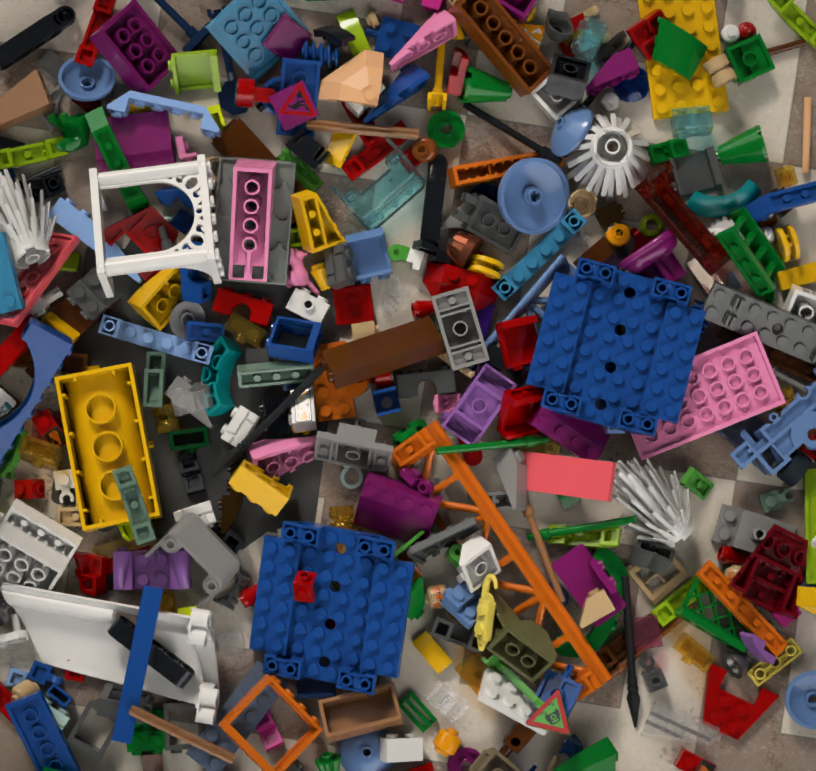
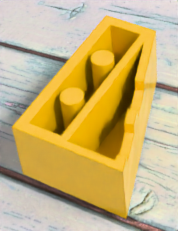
[290,189,346,254]
[228,459,294,516]

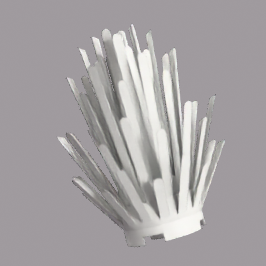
[0,169,57,269]
[612,457,694,548]

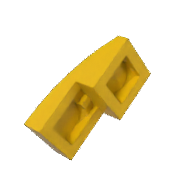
[776,262,816,291]
[412,630,453,675]

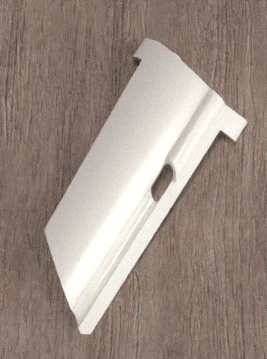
[0,582,220,725]

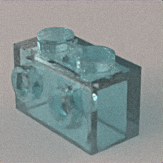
[570,16,608,62]
[670,106,714,139]

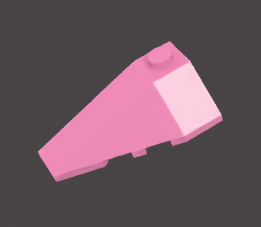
[389,10,457,73]
[246,436,316,480]

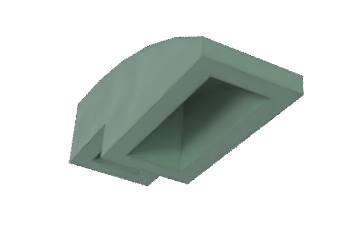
[143,351,168,408]

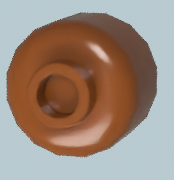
[412,137,439,163]

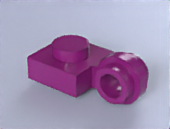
[399,467,434,495]

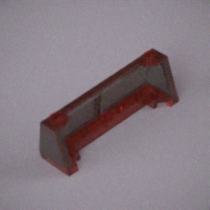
[634,161,731,276]

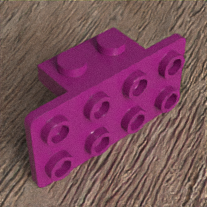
[552,544,626,627]

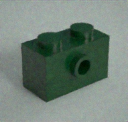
[168,427,211,453]

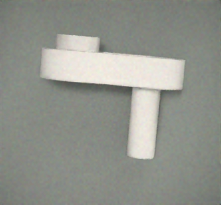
[0,613,29,650]

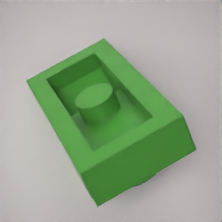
[680,466,714,500]

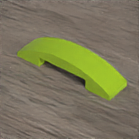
[767,0,816,50]
[336,9,371,58]
[0,136,68,170]
[547,524,622,548]
[651,575,707,627]

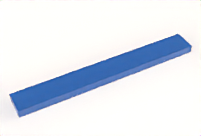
[112,585,163,744]

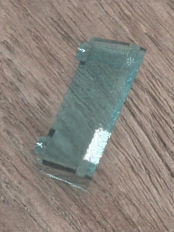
[330,137,425,230]

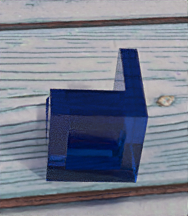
[170,207,194,235]

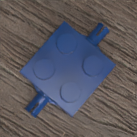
[365,16,420,58]
[531,663,583,720]

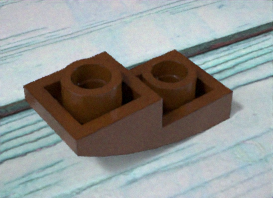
[573,236,616,267]

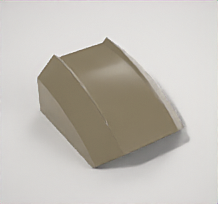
[469,747,521,771]

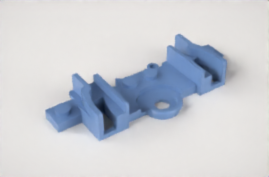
[729,367,816,476]

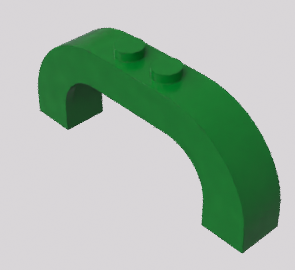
[553,548,628,657]

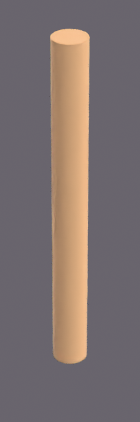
[802,97,812,174]

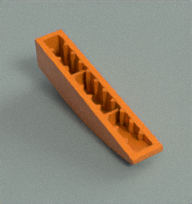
[447,152,565,189]

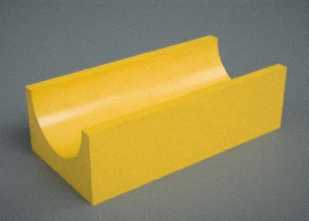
[54,362,164,533]

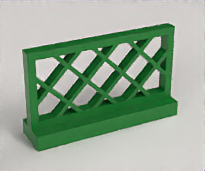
[674,576,762,653]

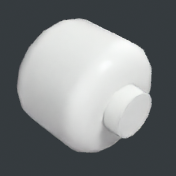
[720,24,740,45]
[600,92,620,112]

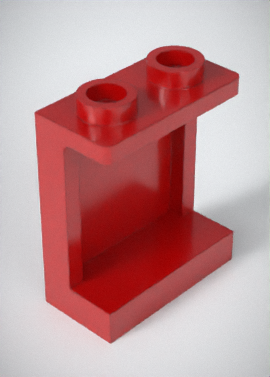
[495,314,538,372]
[497,385,544,440]

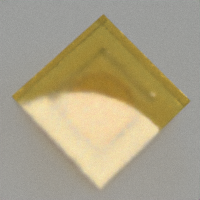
[774,164,798,188]

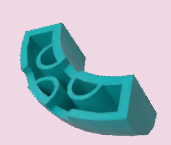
[683,179,762,218]
[201,335,243,416]

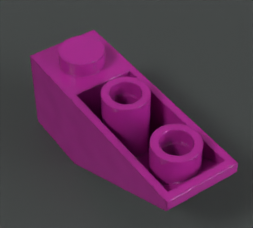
[585,47,640,96]

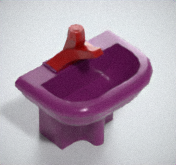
[617,227,687,282]

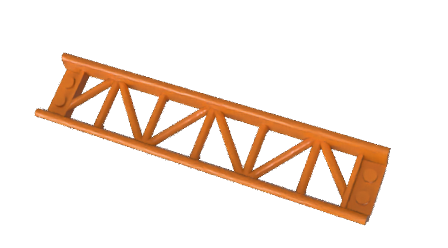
[391,419,612,702]

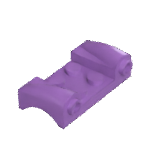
[440,362,517,444]
[113,547,193,590]

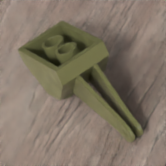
[477,583,557,683]

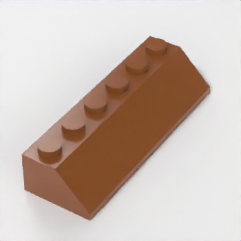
[447,0,551,97]

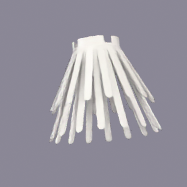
[563,113,650,202]

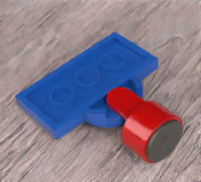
[234,57,321,138]

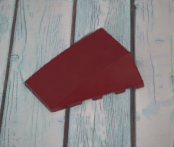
[728,524,808,619]

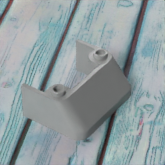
[144,513,241,609]

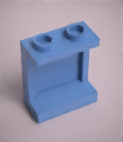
[345,227,393,284]

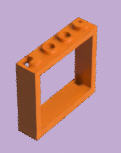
[217,674,323,771]

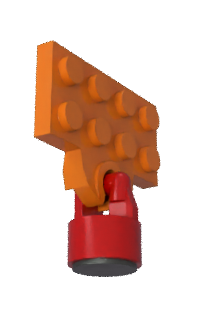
[313,341,396,422]

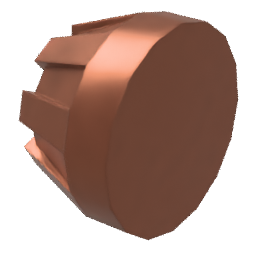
[446,231,483,269]

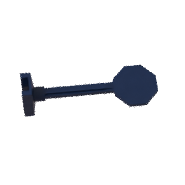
[154,0,210,52]
[207,6,249,115]

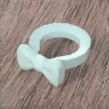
[340,465,363,489]

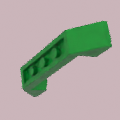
[85,106,150,214]

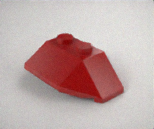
[422,263,498,312]

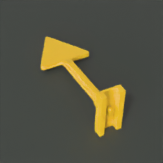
[427,3,465,112]

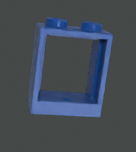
[265,316,323,364]

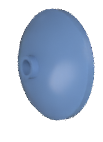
[58,57,116,102]
[550,106,593,157]
[785,671,816,729]
[338,729,394,771]

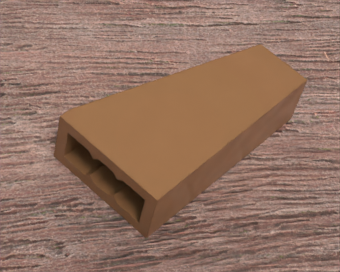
[0,69,55,132]

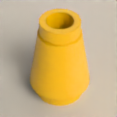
[310,262,331,291]

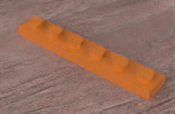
[695,560,788,657]

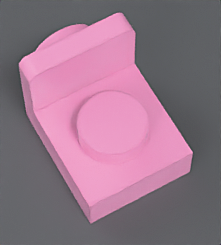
[175,135,198,162]

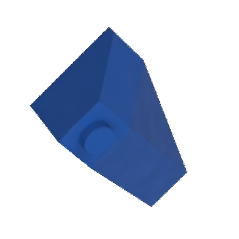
[362,63,431,124]

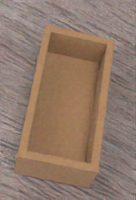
[318,682,404,743]

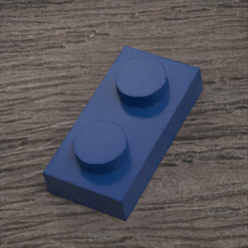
[185,321,225,344]

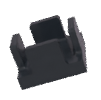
[285,129,332,173]

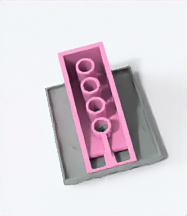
[209,156,297,285]

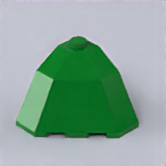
[553,737,618,771]

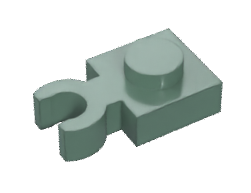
[758,488,795,514]

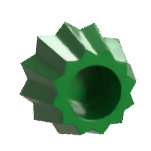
[315,752,341,771]

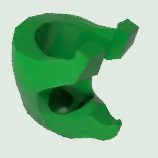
[47,112,90,152]

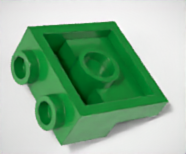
[723,34,775,86]
[127,709,165,756]

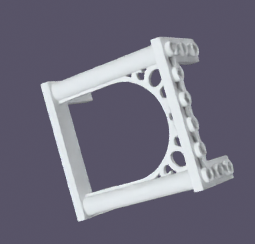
[89,154,225,298]

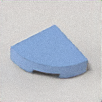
[5,667,29,687]

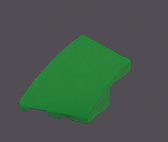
[652,17,708,80]

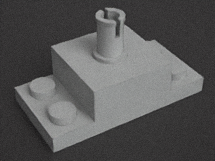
[431,286,490,371]
[313,418,394,474]
[711,504,797,553]

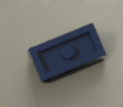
[296,677,336,698]

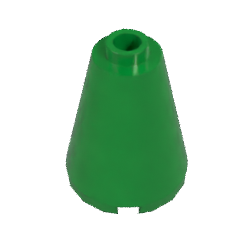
[458,65,512,103]
[715,125,769,165]

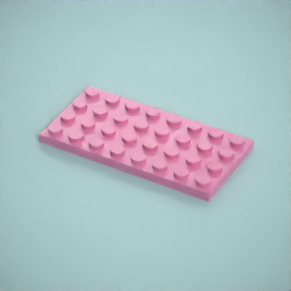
[630,331,786,461]

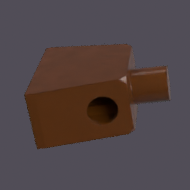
[499,721,537,758]

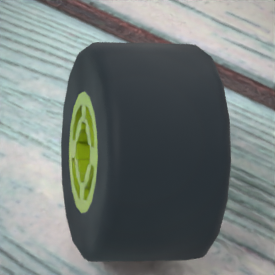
[777,449,812,487]

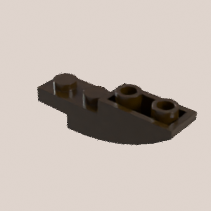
[218,460,245,534]

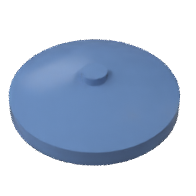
[497,157,570,235]

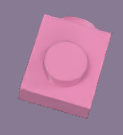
[433,394,463,414]

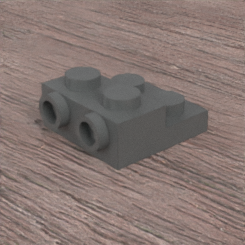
[66,267,122,321]

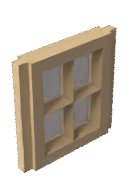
[626,542,689,605]

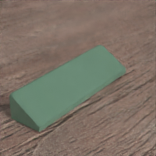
[237,360,316,388]

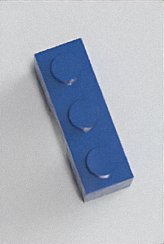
[179,241,212,304]

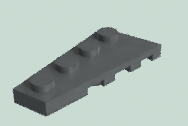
[405,516,483,564]

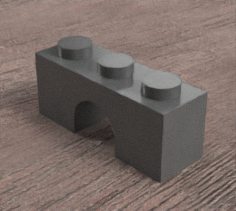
[397,366,456,399]
[430,616,489,655]

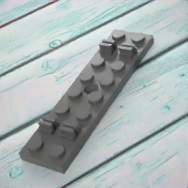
[701,281,816,365]

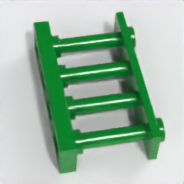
[716,207,786,297]

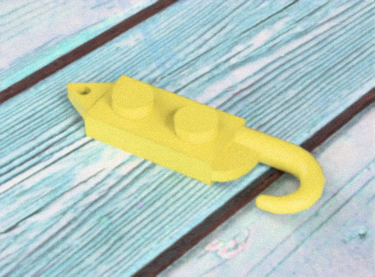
[474,574,498,651]

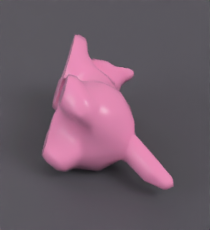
[285,248,320,295]

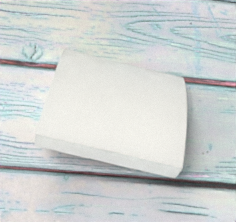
[0,498,83,591]

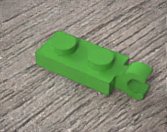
[276,148,324,192]
[0,429,29,480]

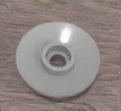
[169,301,205,338]

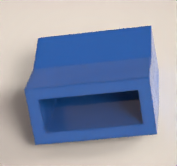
[45,683,74,709]

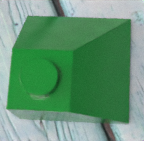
[408,576,425,620]

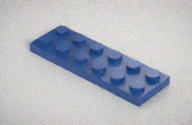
[5,690,81,771]

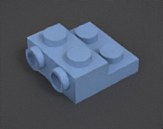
[441,581,480,630]

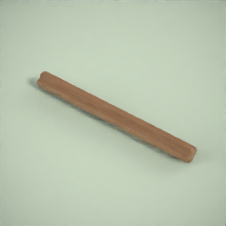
[306,119,420,140]
[128,705,236,764]

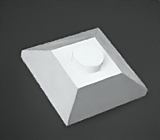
[459,534,501,593]

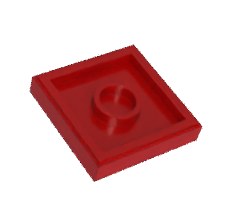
[332,284,375,326]

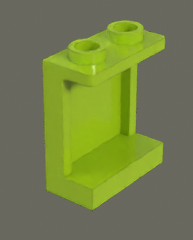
[168,49,222,95]

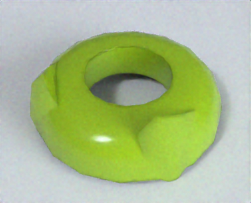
[639,214,664,238]

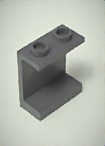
[665,146,724,197]

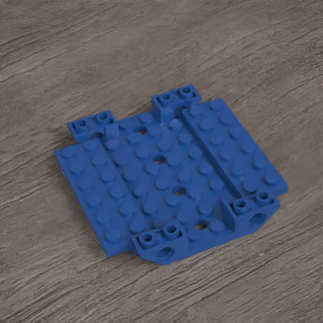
[526,257,706,437]
[249,521,415,695]

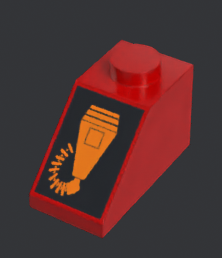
[31,408,66,450]
[673,747,717,771]

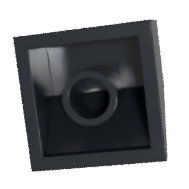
[544,53,592,102]

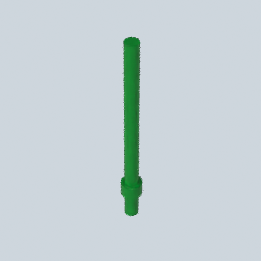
[435,436,548,455]
[527,515,638,541]

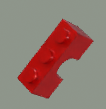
[212,286,275,327]

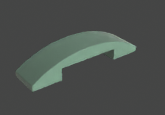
[112,465,156,546]

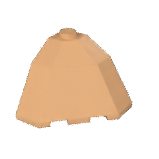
[318,50,384,108]

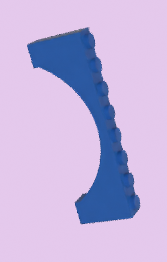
[0,317,74,466]

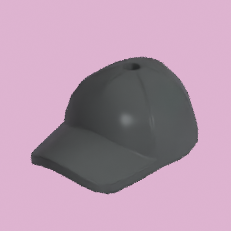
[545,8,574,42]

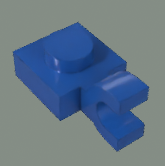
[27,660,64,686]

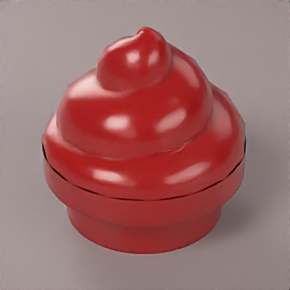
[738,22,756,41]

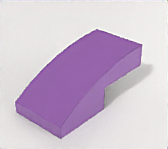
[740,631,777,664]

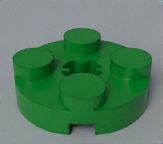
[427,110,465,149]
[392,418,427,447]

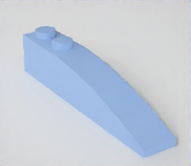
[49,197,143,285]

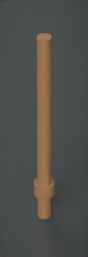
[522,496,566,603]

